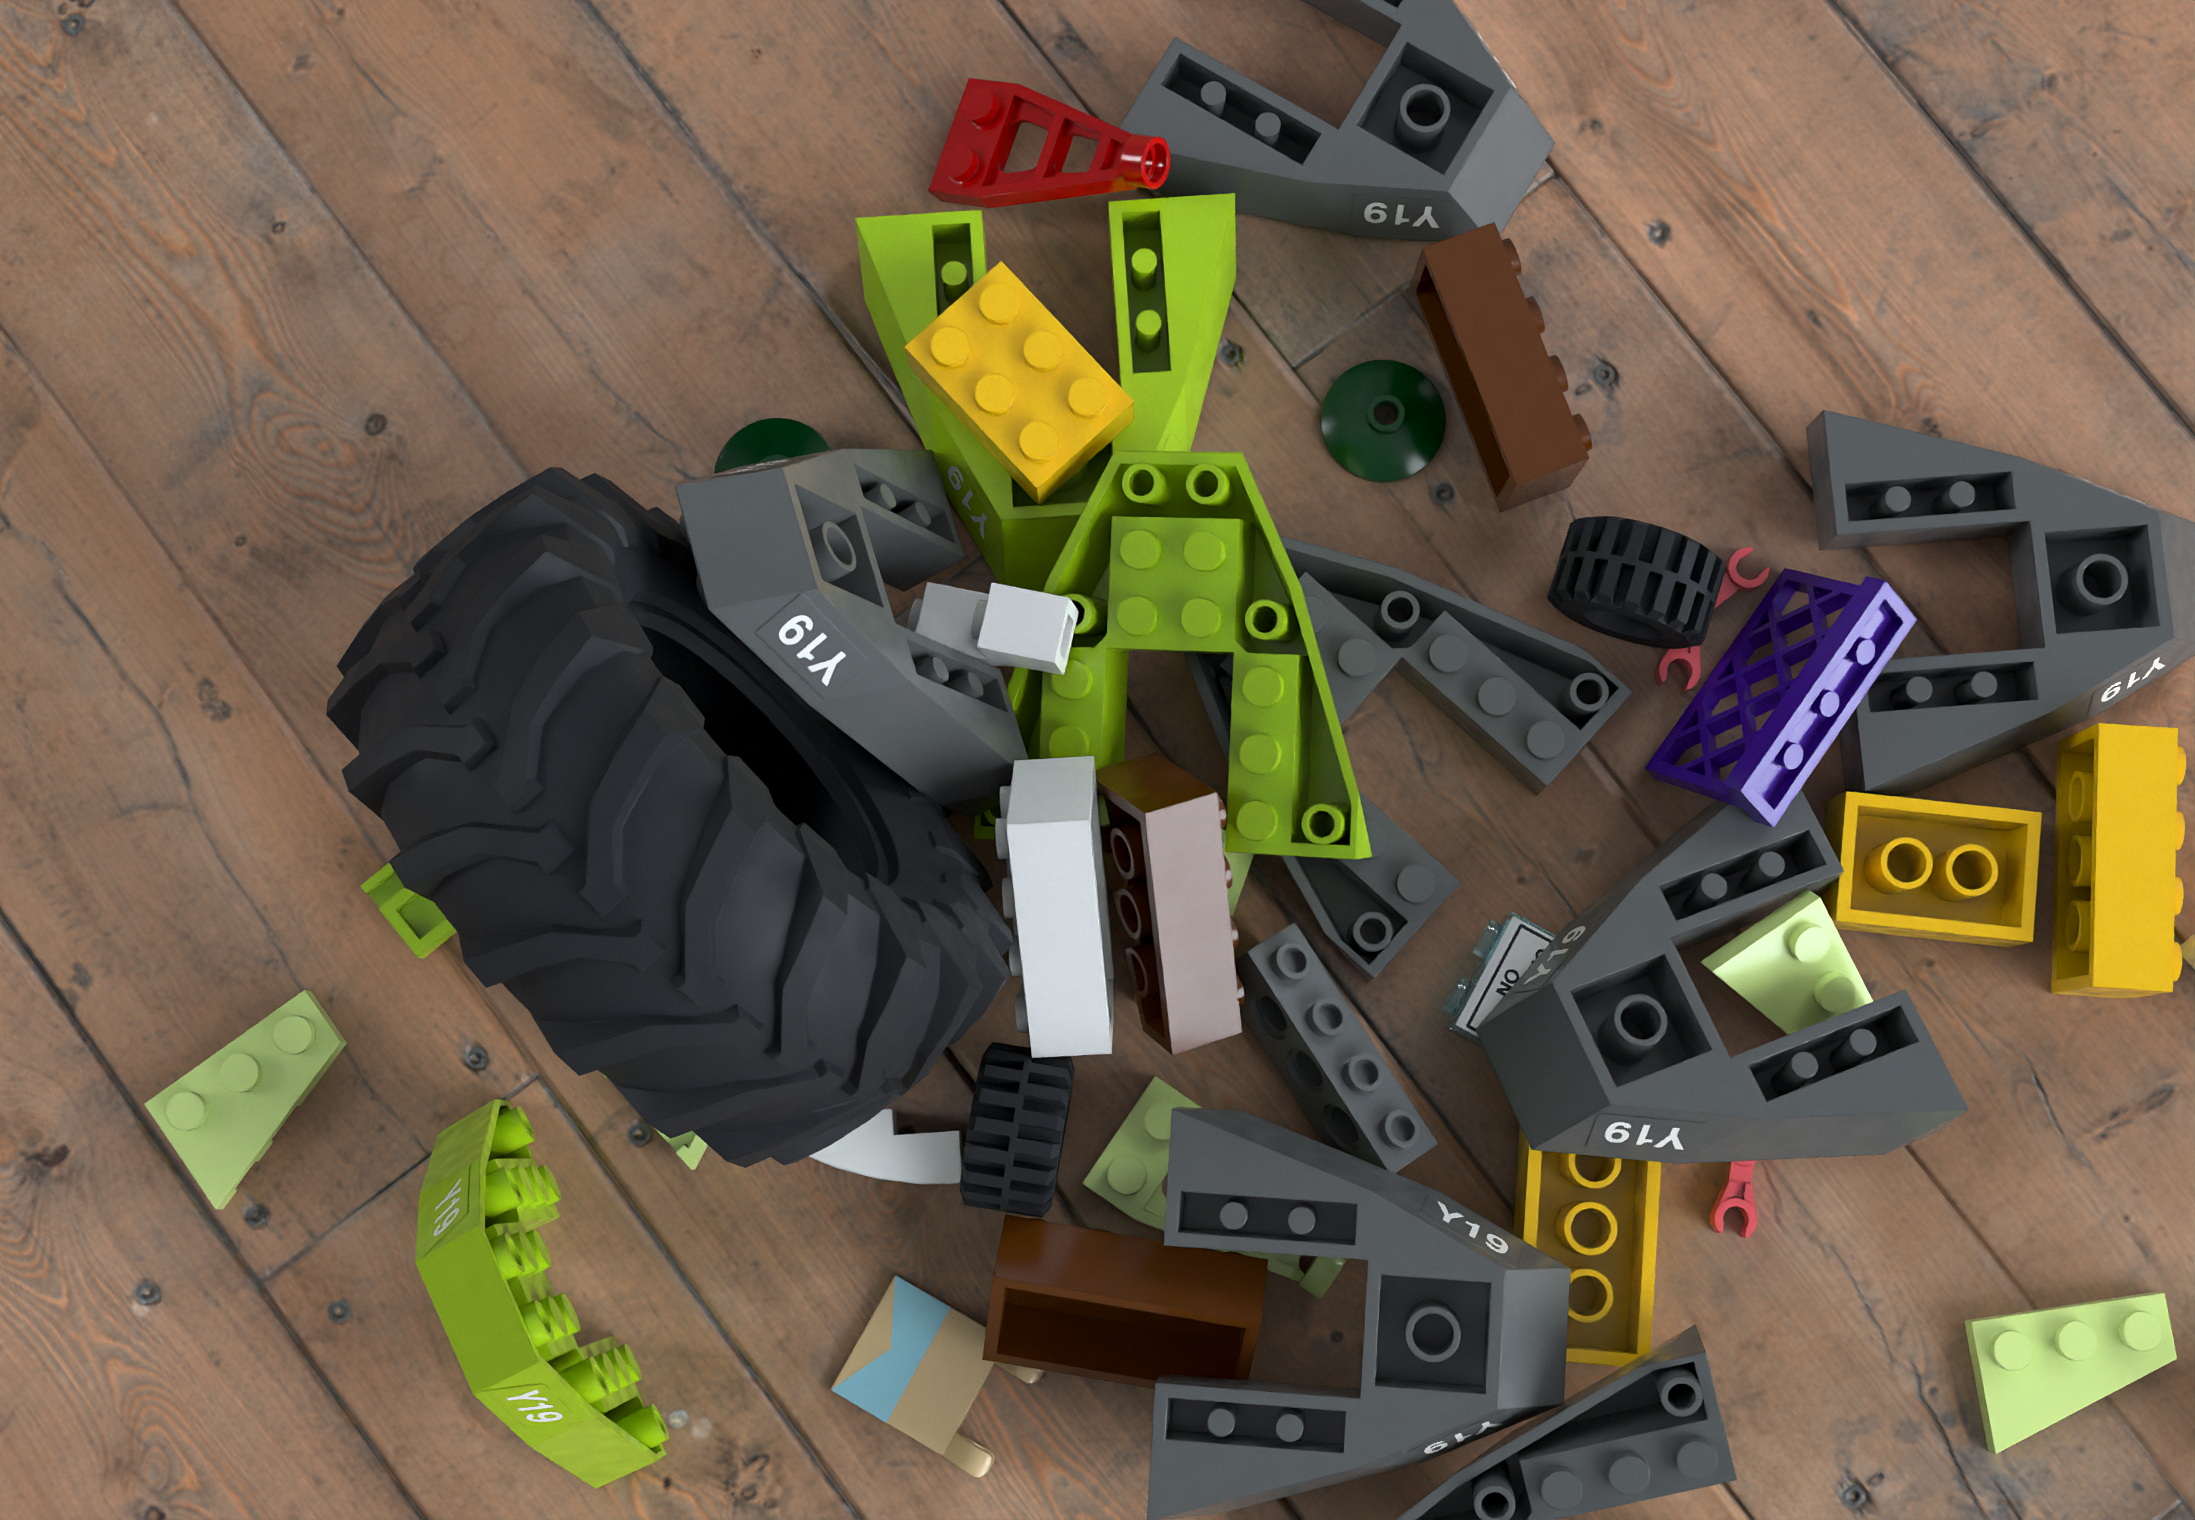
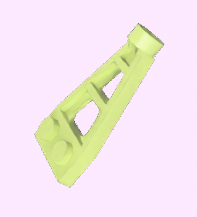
[1082,1076,1347,1300]

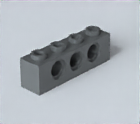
[1235,922,1438,1173]

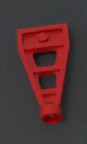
[928,78,1171,208]

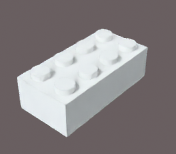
[995,756,1116,1058]

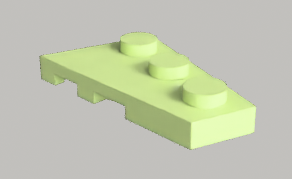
[1701,889,1873,1035]
[144,990,347,1210]
[1964,1292,2177,1454]

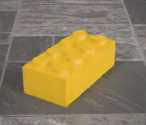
[2051,723,2186,999]
[1513,1126,1661,1367]

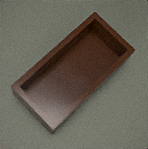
[1410,222,1592,512]
[982,1215,1268,1389]

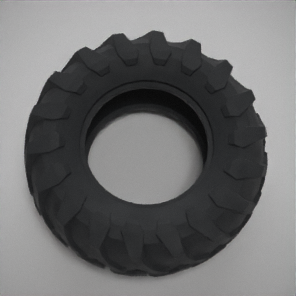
[326,467,1013,1168]

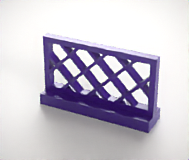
[1645,568,1917,828]

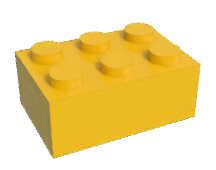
[904,261,1134,505]
[1820,791,2042,948]

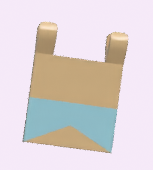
[831,1275,1045,1477]

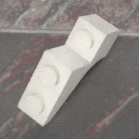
[908,582,1079,675]

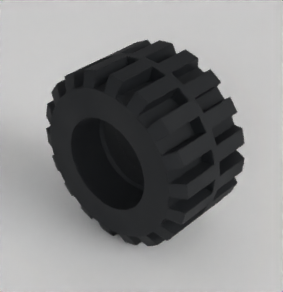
[1547,516,1726,649]
[960,1042,1075,1218]

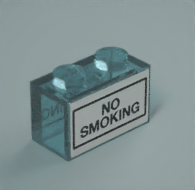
[1442,912,1556,1050]

